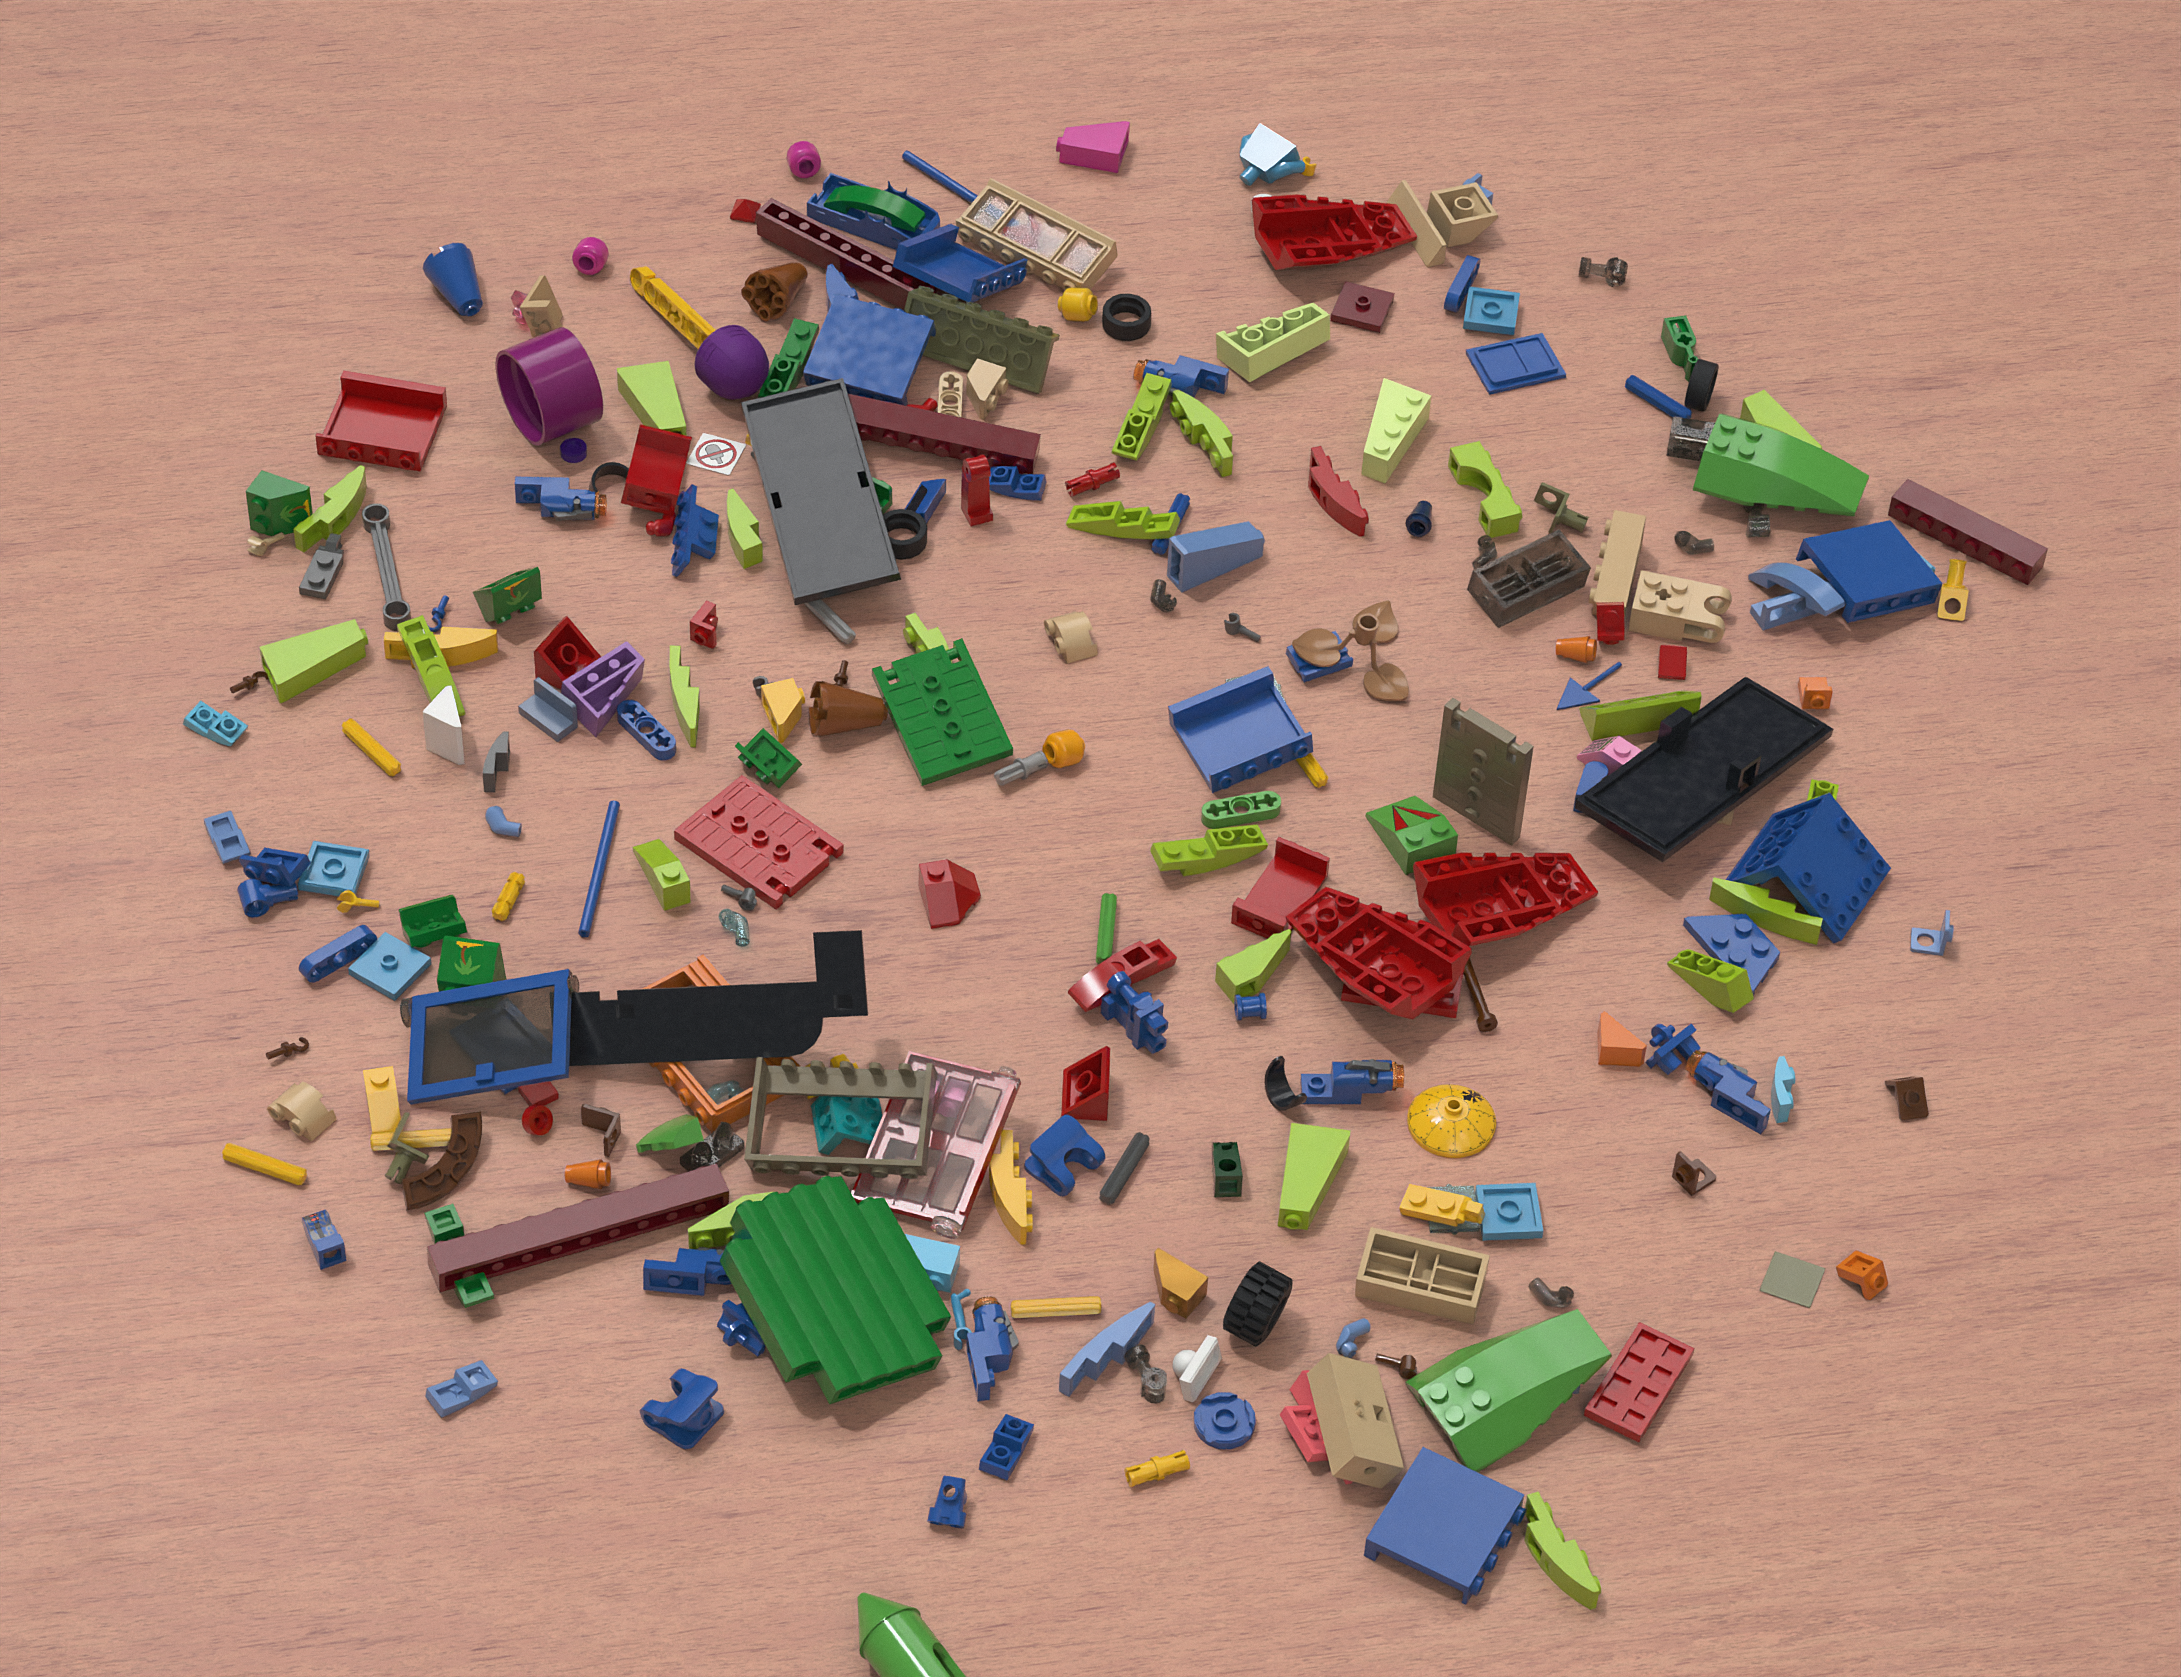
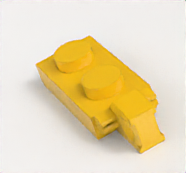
[1399,1184,1485,1227]

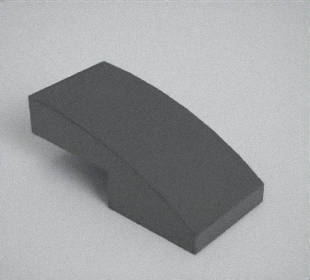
[483,732,510,792]

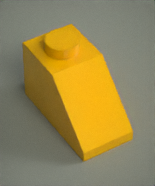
[761,678,805,743]
[363,1066,401,1134]

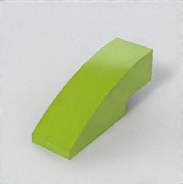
[727,488,763,569]

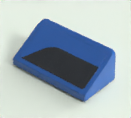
[905,479,946,524]

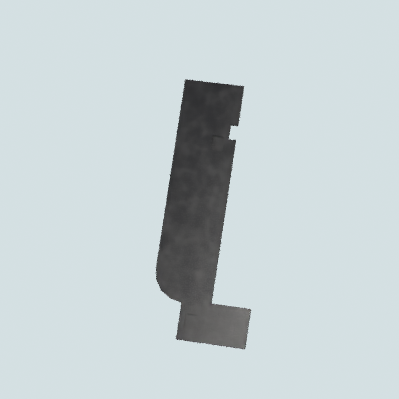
[550,930,868,1066]

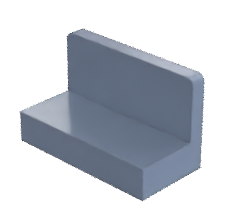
[518,677,578,742]

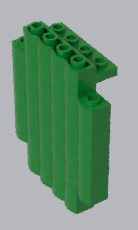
[720,1176,951,1405]

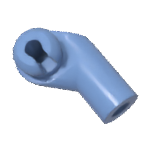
[485,806,522,837]
[1336,1318,1371,1358]

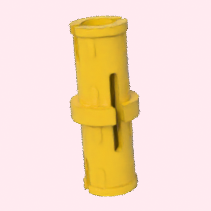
[1124,1450,1190,1487]

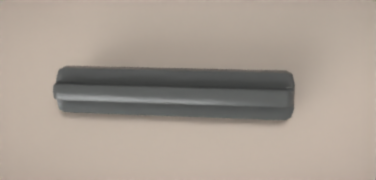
[1099,1132,1150,1205]

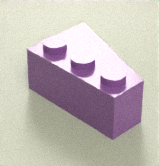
[561,641,645,737]

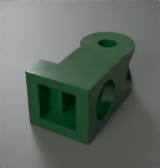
[1212,1142,1243,1197]

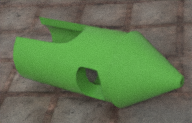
[857,1592,966,1677]

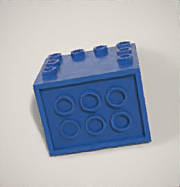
[1726,793,1891,943]

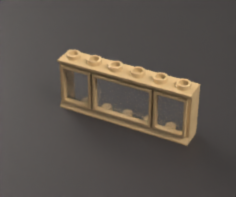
[955,178,1118,290]

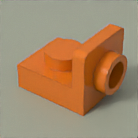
[1798,677,1833,709]
[1836,1250,1888,1300]

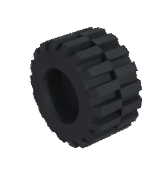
[1223,1261,1293,1347]

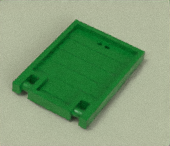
[872,638,1013,786]

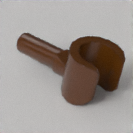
[1375,1354,1417,1379]

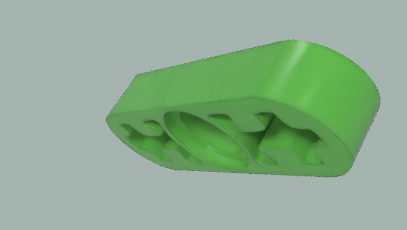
[1201,791,1281,829]

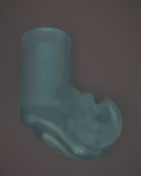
[718,908,750,947]
[706,1080,743,1103]

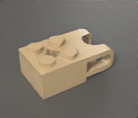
[1628,570,1732,643]

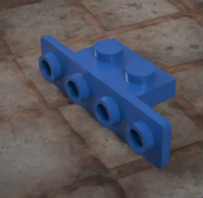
[671,484,719,577]

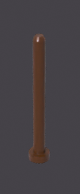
[1464,957,1498,1032]

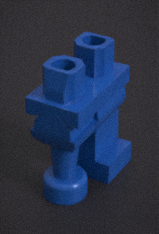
[1101,971,1169,1054]

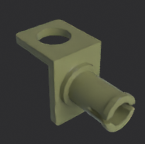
[1534,482,1589,534]
[385,1112,429,1184]

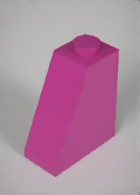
[1056,121,1130,173]

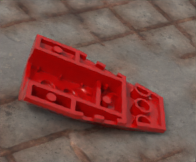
[1251,194,1417,270]
[1413,852,1598,946]
[1285,887,1472,1020]

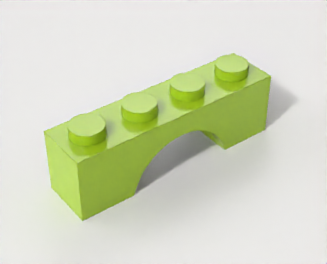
[1448,441,1522,539]

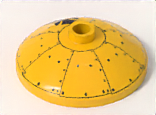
[1407,1084,1496,1158]

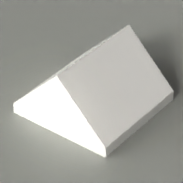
[423,686,465,765]

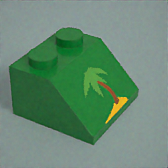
[246,470,313,537]
[473,567,542,624]
[437,935,507,1010]

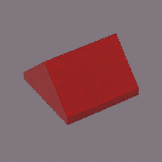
[534,616,601,690]
[1061,1046,1111,1121]

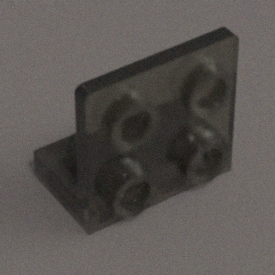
[1666,416,1715,461]

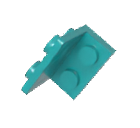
[811,1096,882,1155]

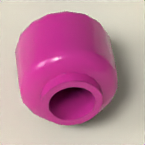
[786,141,821,178]
[572,237,609,275]

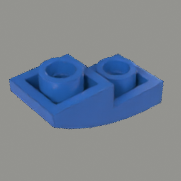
[989,466,1047,500]
[979,1414,1034,1480]

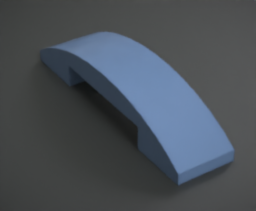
[1748,563,1845,616]

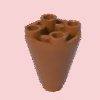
[741,263,808,321]

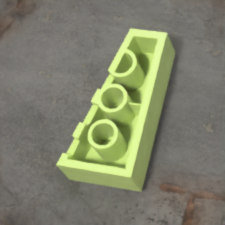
[1216,303,1330,382]
[1361,378,1431,483]

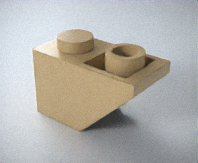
[966,358,1009,420]

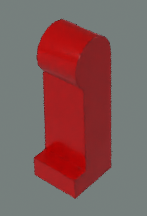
[961,454,993,527]

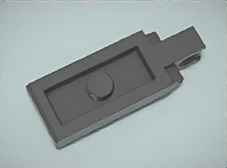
[299,533,344,599]

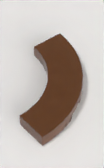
[401,1111,482,1211]

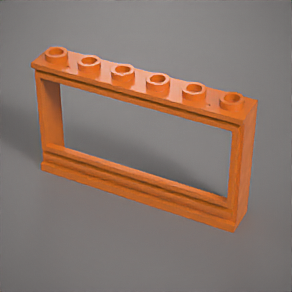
[642,954,801,1134]

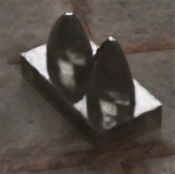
[680,1122,745,1172]

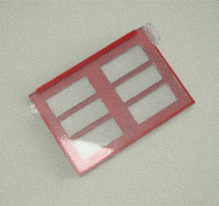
[851,1051,1021,1239]

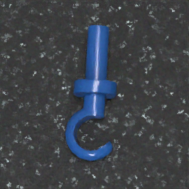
[428,595,449,632]

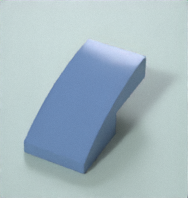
[204,811,250,864]
[425,1360,498,1418]

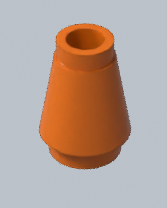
[1556,636,1597,663]
[565,1159,611,1189]

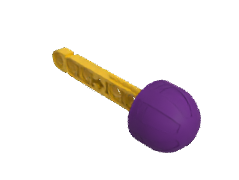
[630,266,769,400]

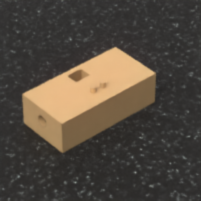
[1355,1227,1490,1325]
[1307,1353,1404,1489]

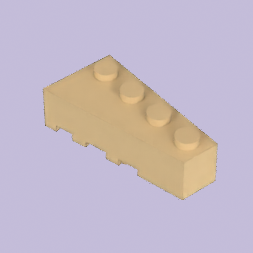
[1588,510,1646,619]

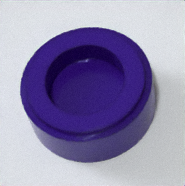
[560,438,587,463]

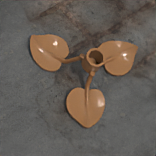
[1292,600,1409,701]

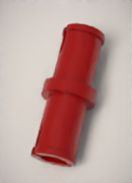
[1065,462,1120,497]

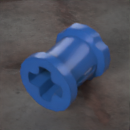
[1234,993,1267,1021]

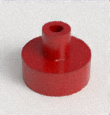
[522,1105,553,1135]

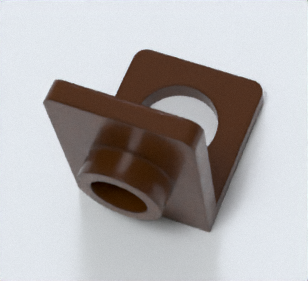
[1885,1076,1929,1120]
[581,1104,621,1157]
[1672,1151,1716,1196]

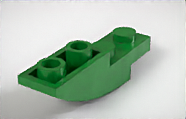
[758,318,819,398]

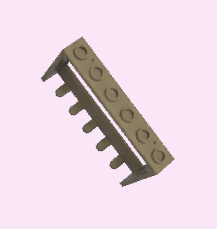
[744,1057,938,1179]

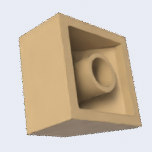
[1427,182,1498,247]

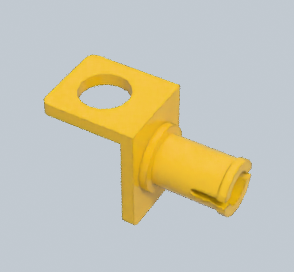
[1937,559,1969,621]

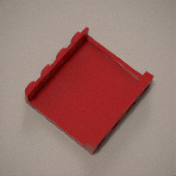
[315,370,447,472]

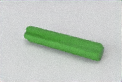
[1096,893,1117,964]

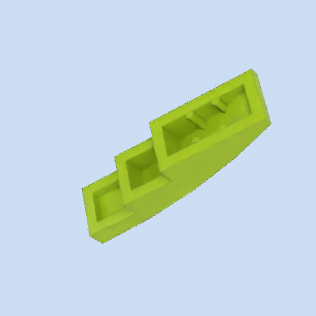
[1066,501,1180,539]
[669,645,700,747]
[1709,877,1823,945]

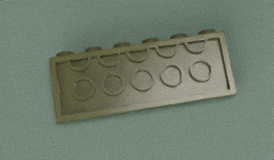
[904,286,1060,394]

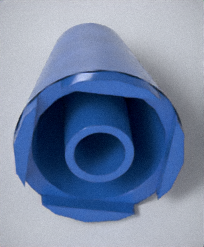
[423,243,483,316]

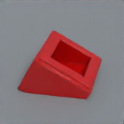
[1658,645,1687,680]

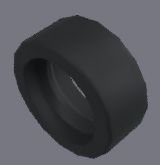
[1102,294,1152,341]
[1684,359,1719,412]
[883,509,927,560]

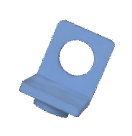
[1910,910,1954,956]

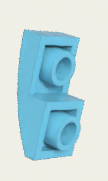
[183,701,248,747]
[1771,1056,1796,1123]

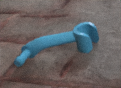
[951,1289,972,1350]

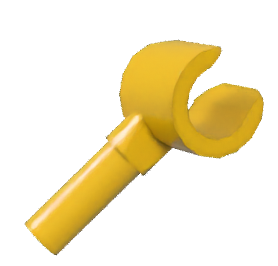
[337,890,379,913]

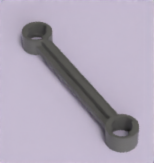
[362,504,411,631]

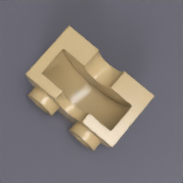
[1044,611,1098,664]
[267,1082,337,1141]

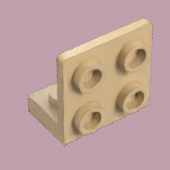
[520,275,563,338]

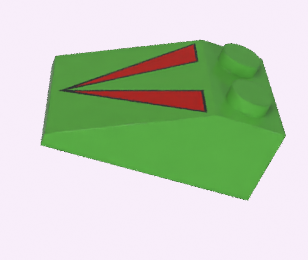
[1365,796,1458,875]

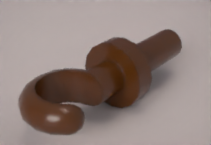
[834,660,848,687]
[230,671,269,693]
[266,1037,309,1060]

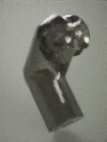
[1674,531,1714,555]
[1472,535,1498,572]
[1150,579,1177,613]
[1528,1278,1574,1308]

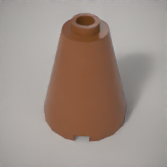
[809,681,888,737]

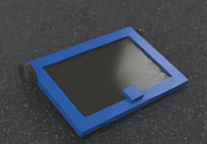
[400,969,580,1105]

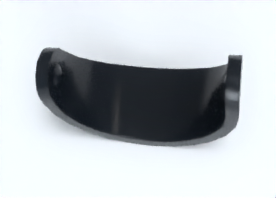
[589,462,629,503]
[1264,1056,1307,1111]

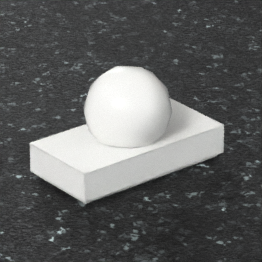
[1172,1335,1222,1402]

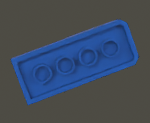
[807,173,940,250]

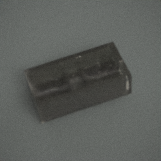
[1467,529,1591,628]

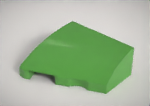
[636,1114,704,1153]

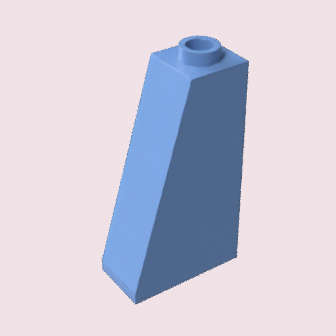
[1167,521,1265,593]

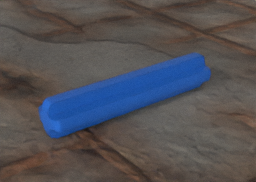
[1625,375,1692,424]
[1152,493,1190,555]

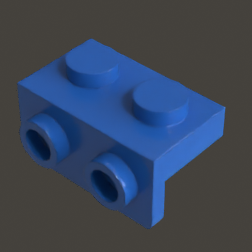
[238,847,311,886]

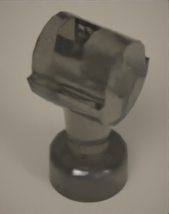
[1579,257,1628,287]
[1743,503,1770,537]
[1124,1345,1167,1404]

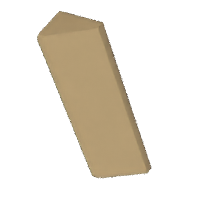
[1387,180,1447,267]

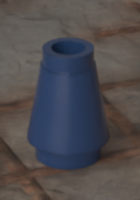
[1405,501,1432,537]

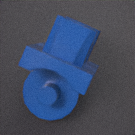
[1645,1024,1701,1075]
[717,1300,766,1357]

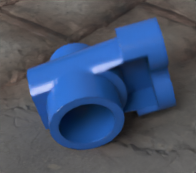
[927,1475,967,1528]

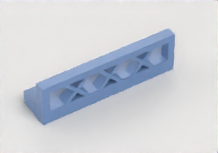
[1750,581,1847,631]

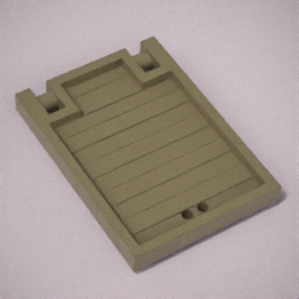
[1433,698,1534,846]

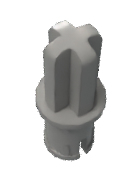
[994,751,1048,786]

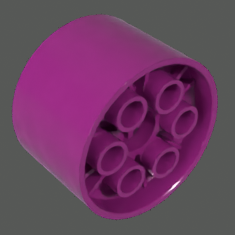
[495,327,603,446]

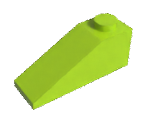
[633,839,691,911]

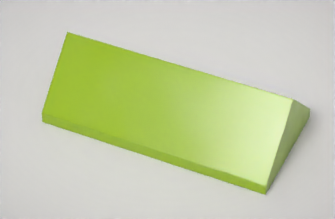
[1579,690,1702,741]

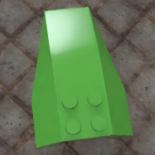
[1693,414,1869,516]
[1405,1309,1612,1472]

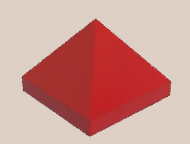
[730,199,761,223]

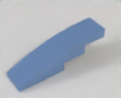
[1059,1302,1155,1397]

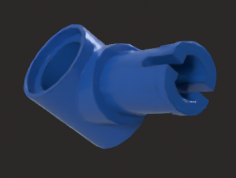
[237,879,298,918]

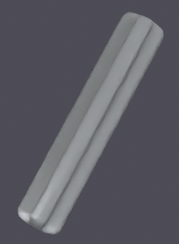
[804,599,856,644]

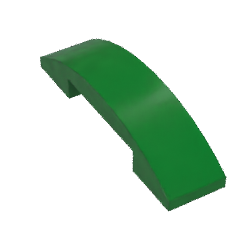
[823,185,926,232]
[424,1204,494,1308]

